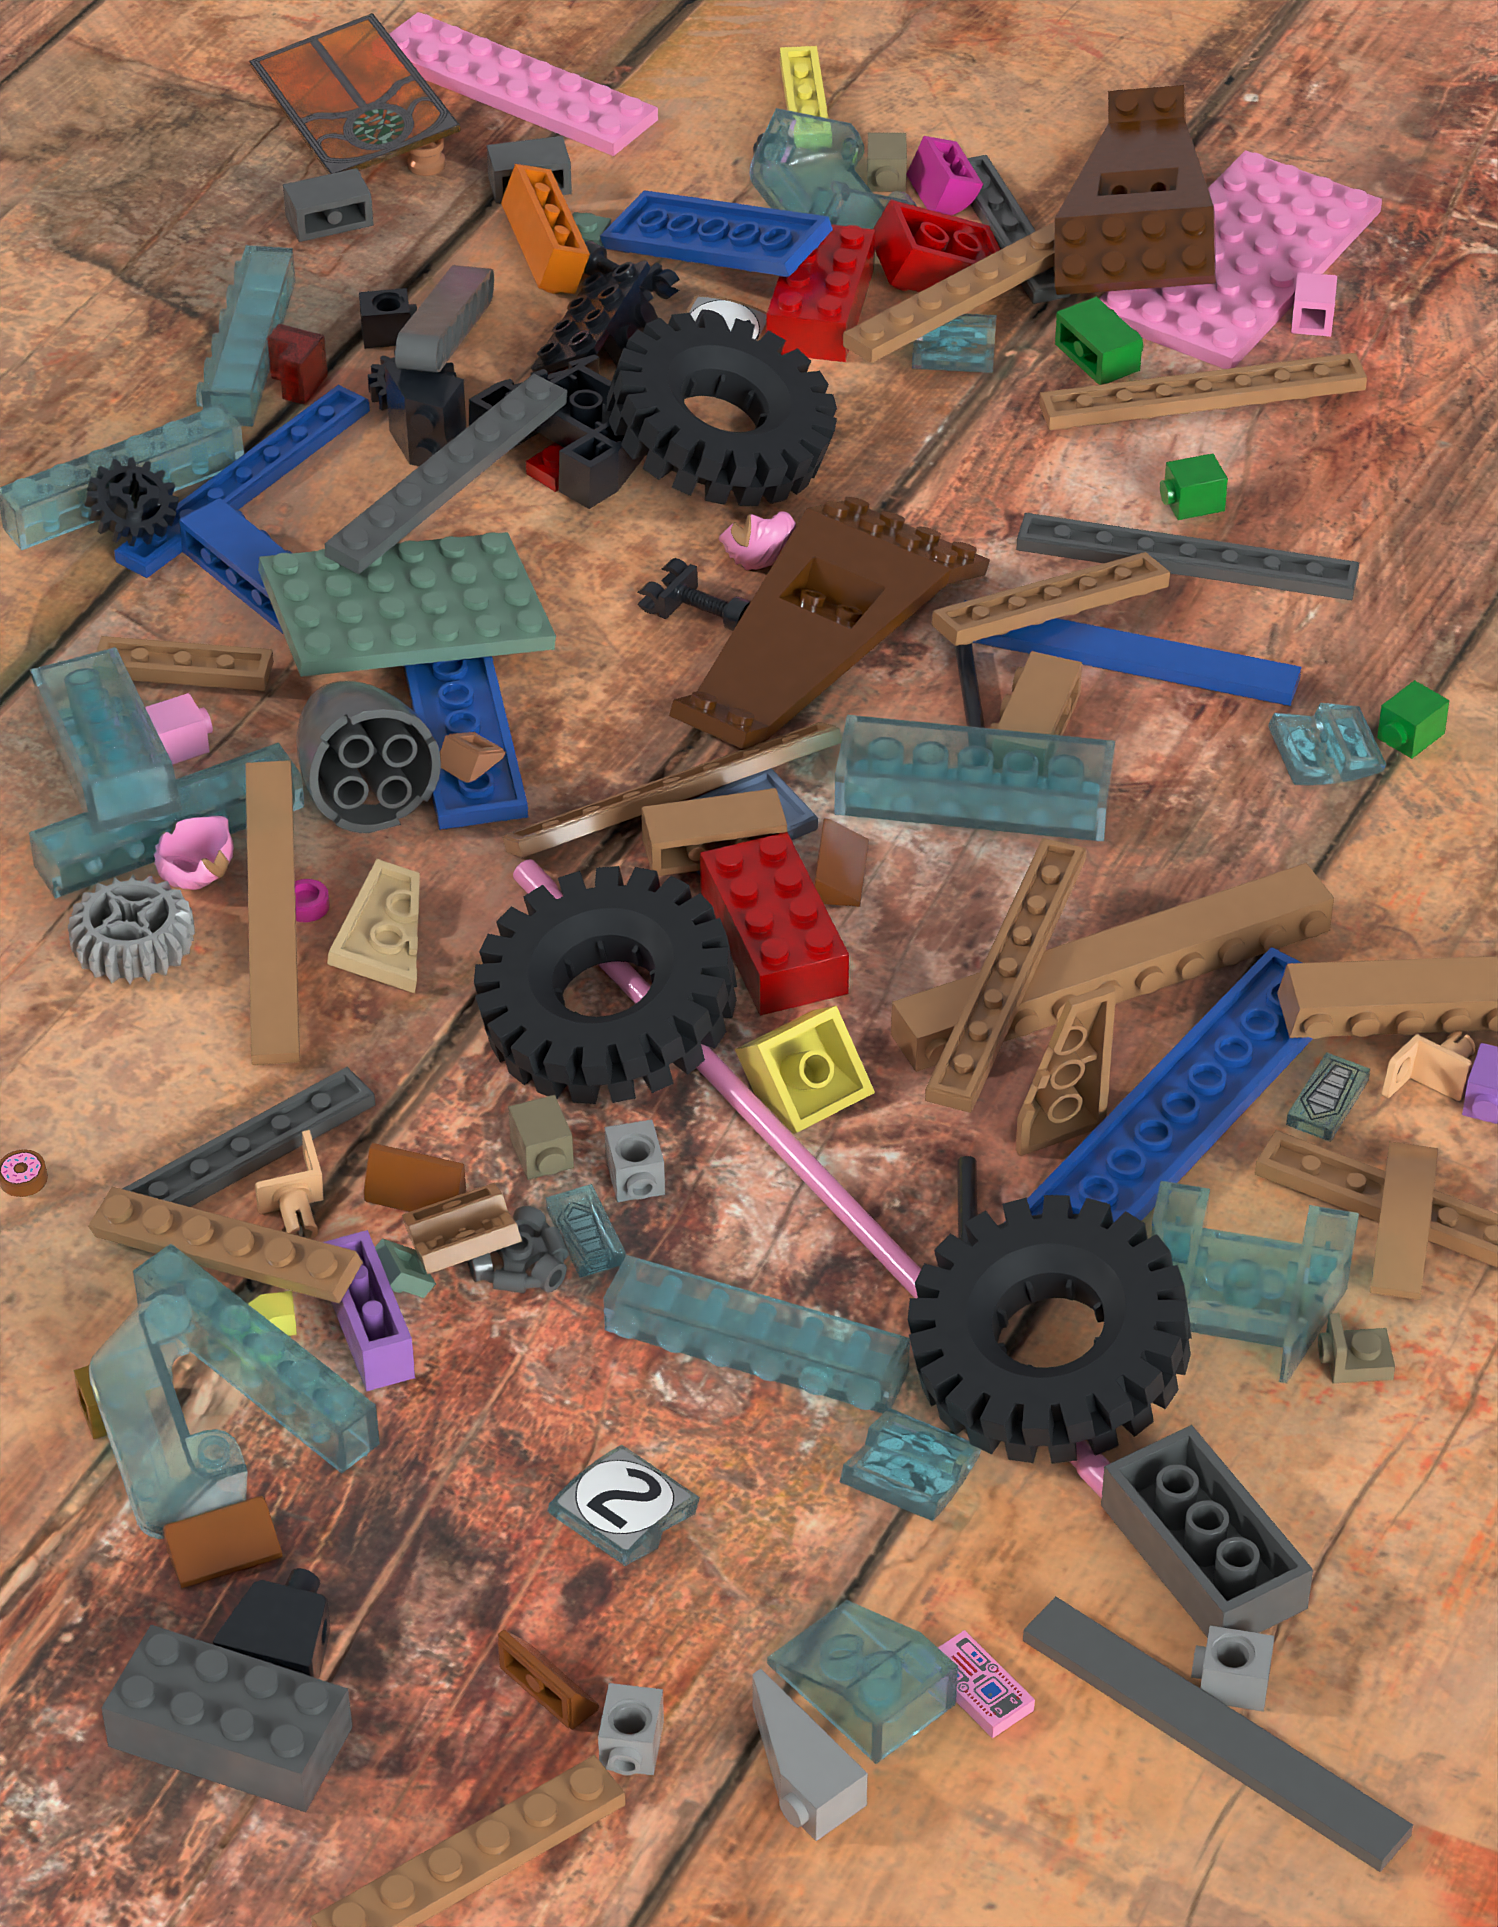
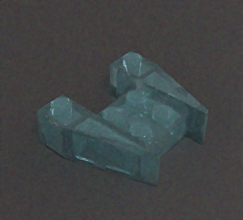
[1151,1181,1359,1383]

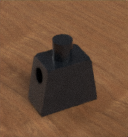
[213,1568,330,1679]

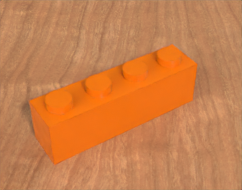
[501,164,590,294]

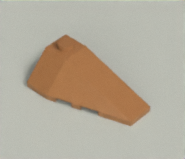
[1016,984,1116,1156]

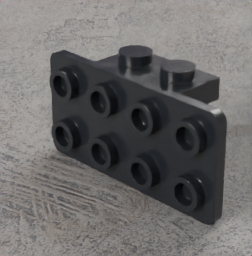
[531,260,658,373]

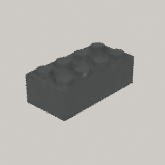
[1101,1425,1313,1638]
[101,1625,352,1812]

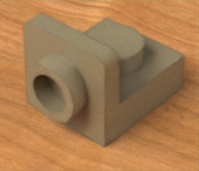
[1318,1313,1395,1383]

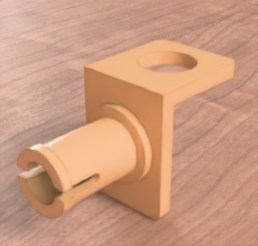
[1382,1031,1475,1101]
[255,1130,323,1239]

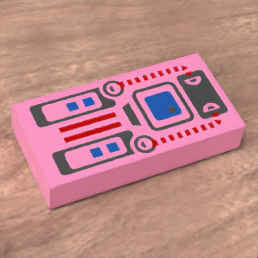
[923,1630,1035,1739]

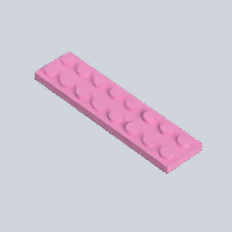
[373,12,658,156]

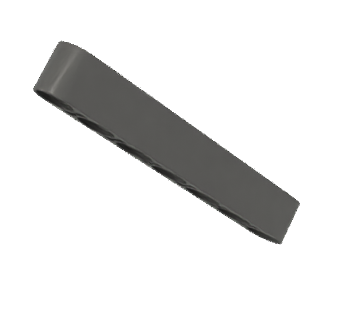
[395,265,494,373]

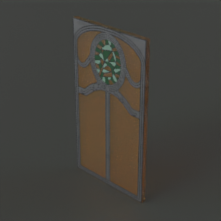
[249,13,461,174]

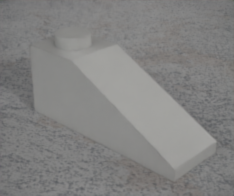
[752,1669,868,1841]

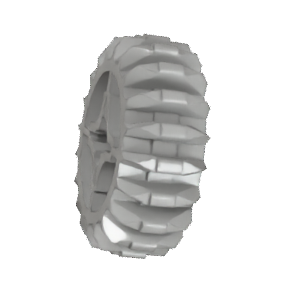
[68,875,195,984]

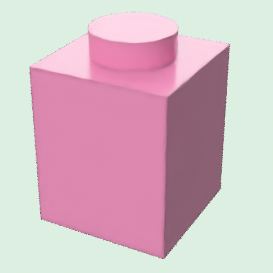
[1291,272,1337,337]
[139,693,213,769]

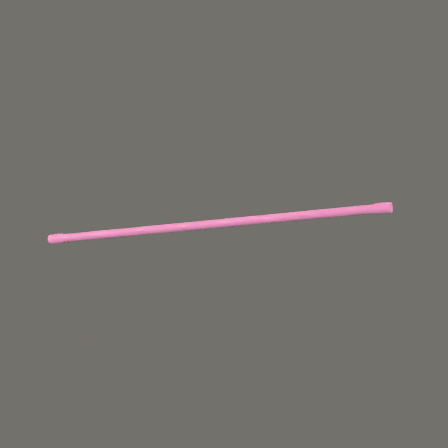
[513,859,1110,1499]

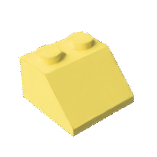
[735,1006,875,1133]

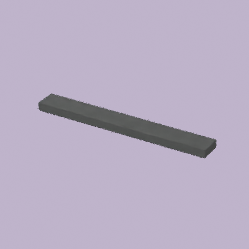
[1016,513,1360,601]
[1023,1596,1413,1872]

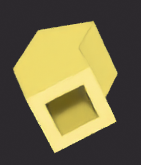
[237,1291,297,1349]

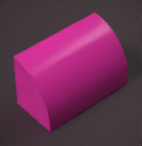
[906,136,983,215]

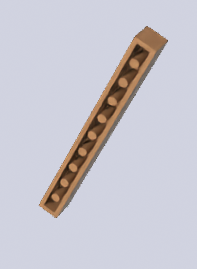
[891,863,1334,1072]

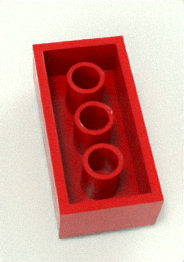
[766,224,875,362]
[700,832,849,1016]

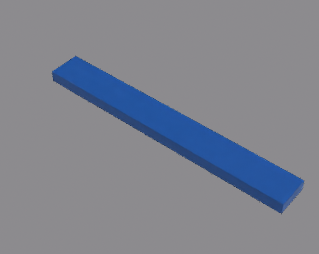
[114,385,370,578]
[964,600,1301,706]

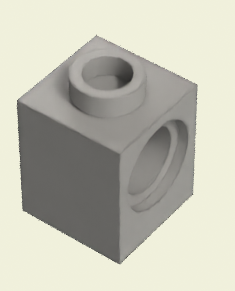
[604,1119,665,1202]
[1191,1625,1274,1712]
[598,1683,664,1775]

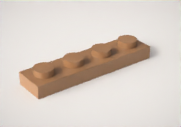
[92,636,274,691]

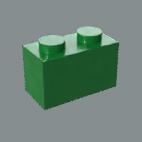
[1055,296,1144,385]

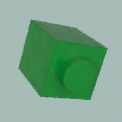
[1160,453,1228,520]
[1377,680,1450,759]

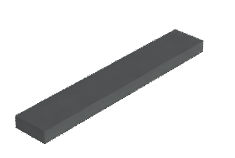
[967,155,1070,304]
[104,1067,376,1207]

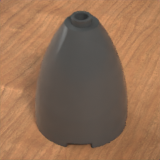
[296,681,441,833]

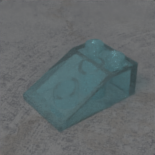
[767,1600,958,1764]

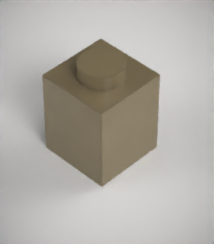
[867,133,907,192]
[508,1095,574,1180]

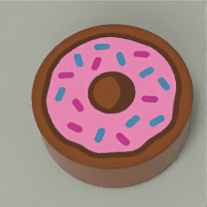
[0,1149,48,1197]

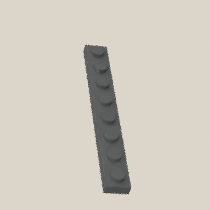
[325,374,567,574]

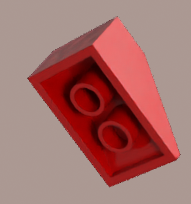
[873,200,1001,292]

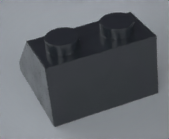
[385,361,467,467]

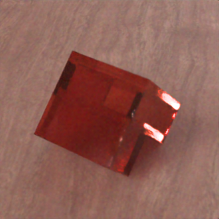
[267,324,328,405]

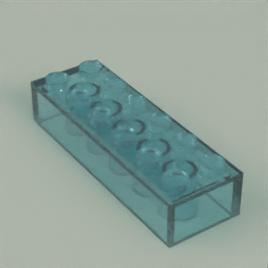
[30,647,182,835]
[834,715,1115,841]

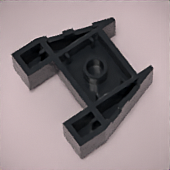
[469,355,645,509]

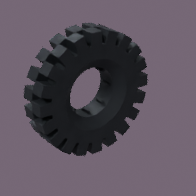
[607,313,837,506]
[474,866,737,1104]
[907,1195,1192,1464]

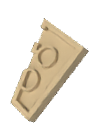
[327,859,420,993]

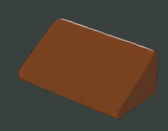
[815,818,869,907]
[364,1143,466,1212]
[163,1496,283,1589]
[498,1630,599,1730]

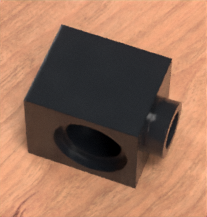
[359,288,417,349]

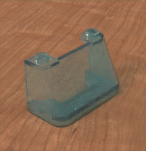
[749,108,917,229]
[89,1282,248,1539]

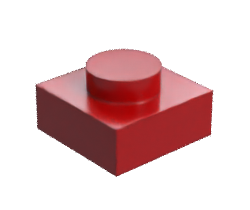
[526,442,564,492]

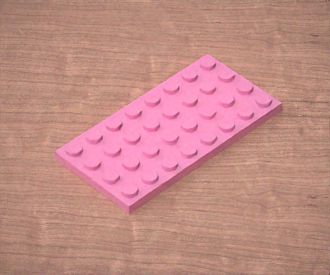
[1099,150,1382,369]

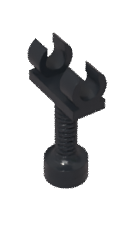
[583,241,680,302]
[637,558,751,631]

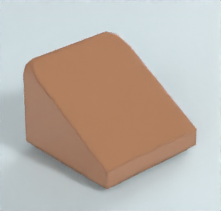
[440,732,506,783]

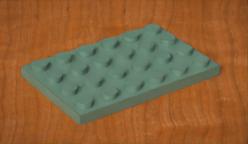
[258,532,556,677]

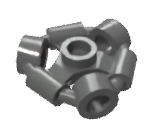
[468,1206,569,1294]

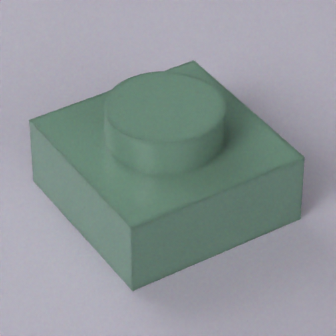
[572,212,611,247]
[375,1238,436,1298]

